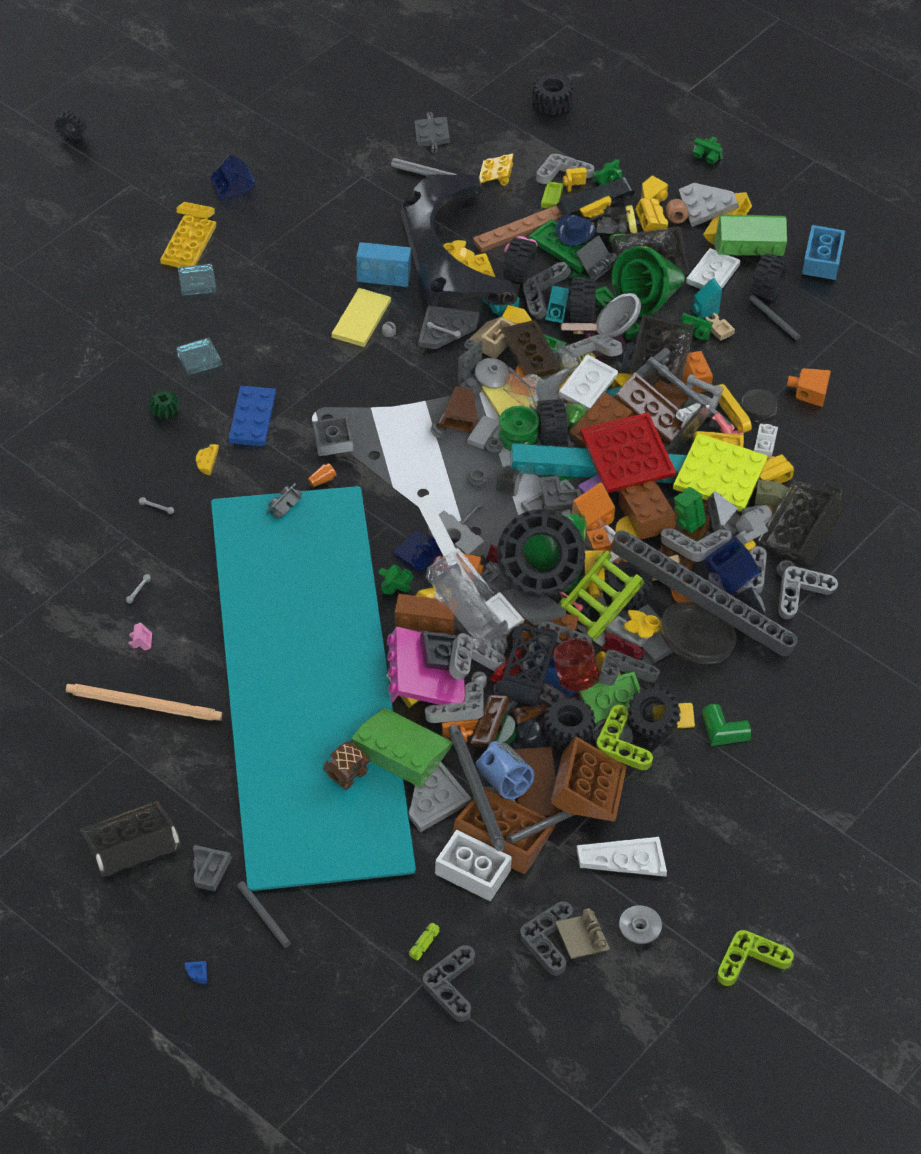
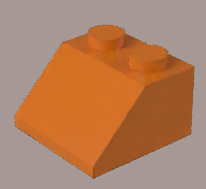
[668,351,713,393]
[572,482,615,531]

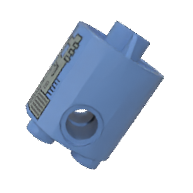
[476,741,535,799]

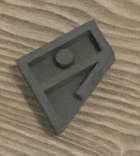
[193,845,232,891]

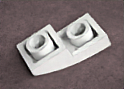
[754,424,778,458]

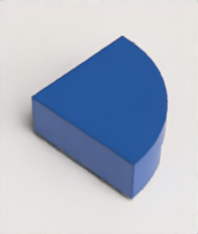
[185,961,207,984]

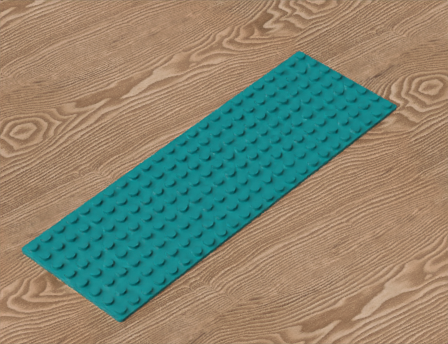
[211,486,416,891]

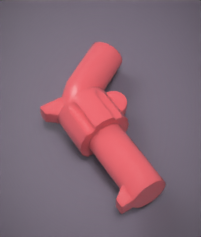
[712,412,744,435]

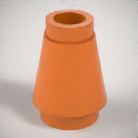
[308,463,336,488]

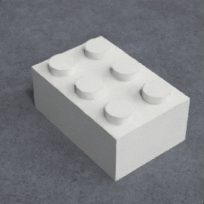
[435,830,512,901]

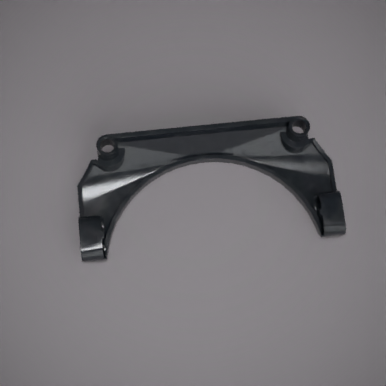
[401,174,518,307]

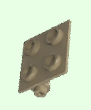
[555,908,610,959]

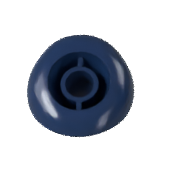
[557,215,596,246]

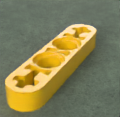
[713,384,752,433]

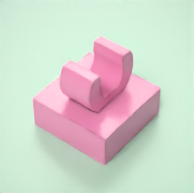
[129,623,152,651]

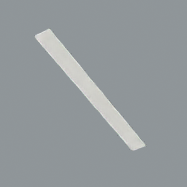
[415,495,492,626]

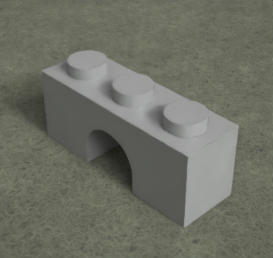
[428,510,485,557]

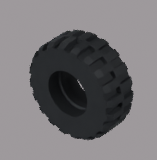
[497,509,586,597]

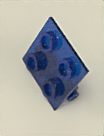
[392,530,442,572]

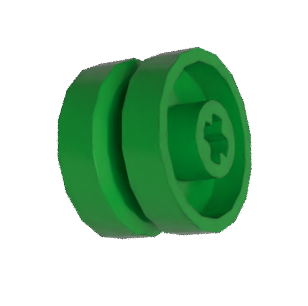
[498,406,539,451]

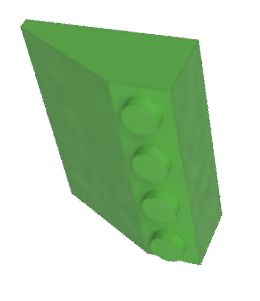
[351,708,453,788]

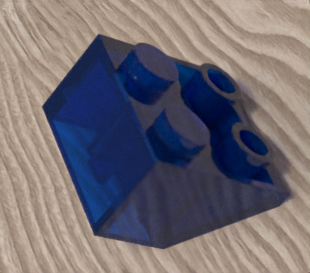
[210,154,255,200]
[705,536,761,595]

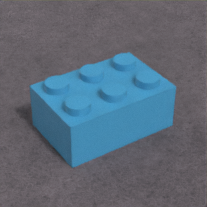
[802,225,845,280]
[356,242,411,287]

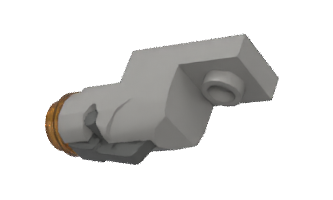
[731,505,775,549]

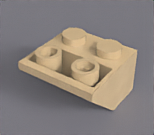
[470,317,516,359]

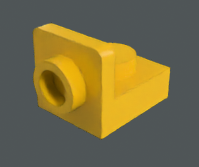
[563,168,587,192]

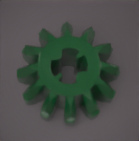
[148,390,179,420]

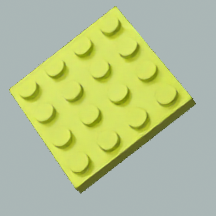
[673,433,768,512]

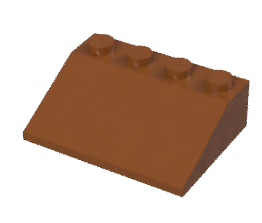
[551,737,627,821]
[451,787,556,874]

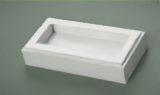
[484,592,524,633]

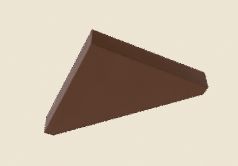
[510,704,547,724]

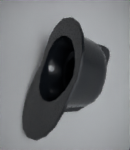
[512,716,545,749]

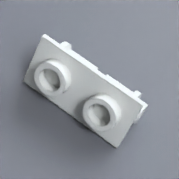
[676,403,710,428]

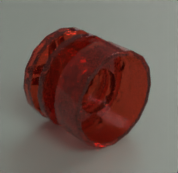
[553,638,599,692]

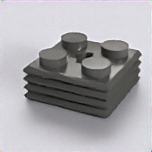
[312,416,354,456]

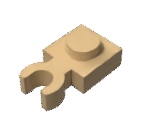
[705,313,735,341]

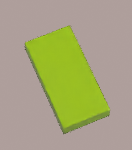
[541,182,564,209]

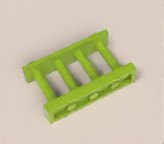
[559,550,645,642]

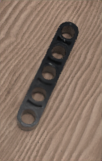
[557,177,635,216]

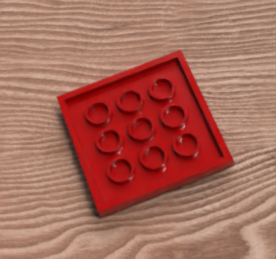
[580,412,676,493]

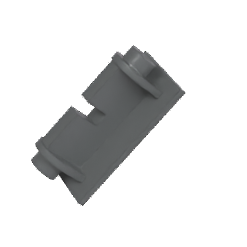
[266,483,302,519]

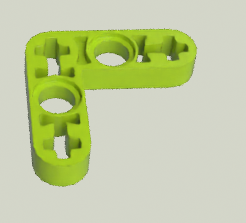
[596,705,653,770]
[717,930,794,986]

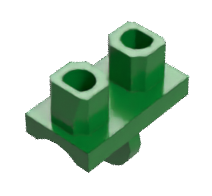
[693,136,723,165]
[593,159,622,186]
[679,313,713,340]
[378,564,414,595]

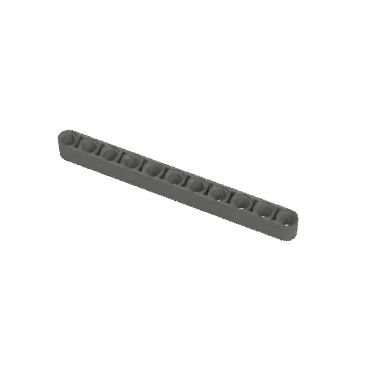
[611,530,797,656]

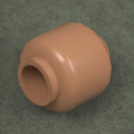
[666,199,688,224]

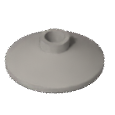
[475,358,510,388]
[619,905,662,944]

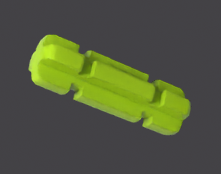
[409,923,439,960]

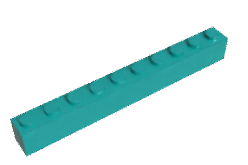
[510,444,687,483]

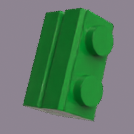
[674,487,706,533]

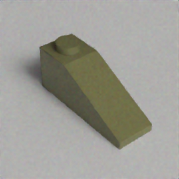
[754,480,811,515]

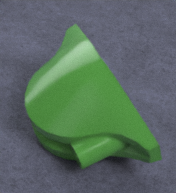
[566,403,587,431]

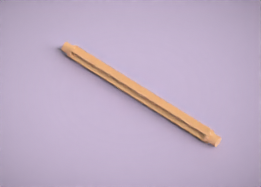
[66,684,223,721]

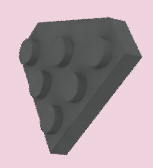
[418,305,479,349]

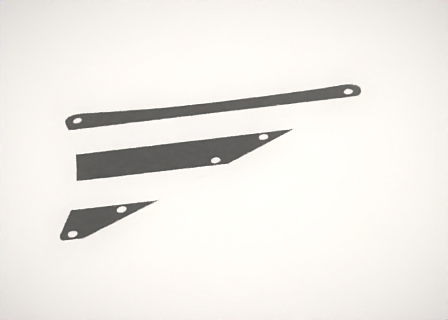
[312,371,653,665]

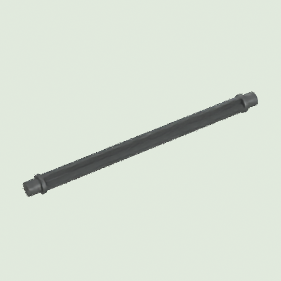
[449,725,505,851]

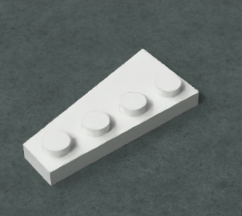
[576,837,667,876]

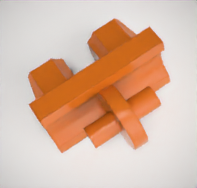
[442,719,478,743]

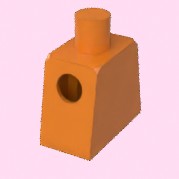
[787,368,831,407]

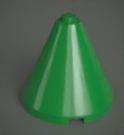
[612,246,685,317]
[523,514,587,596]

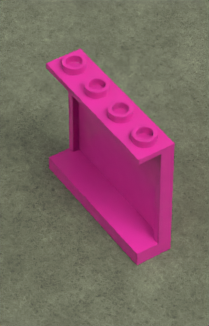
[387,627,465,704]

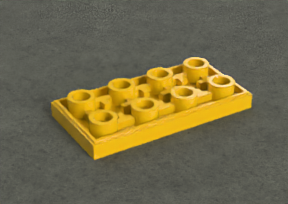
[160,215,216,271]

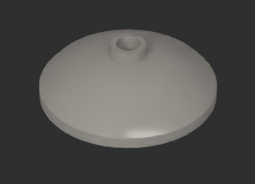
[596,293,641,338]

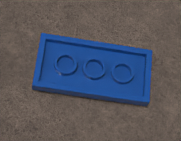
[229,386,276,446]

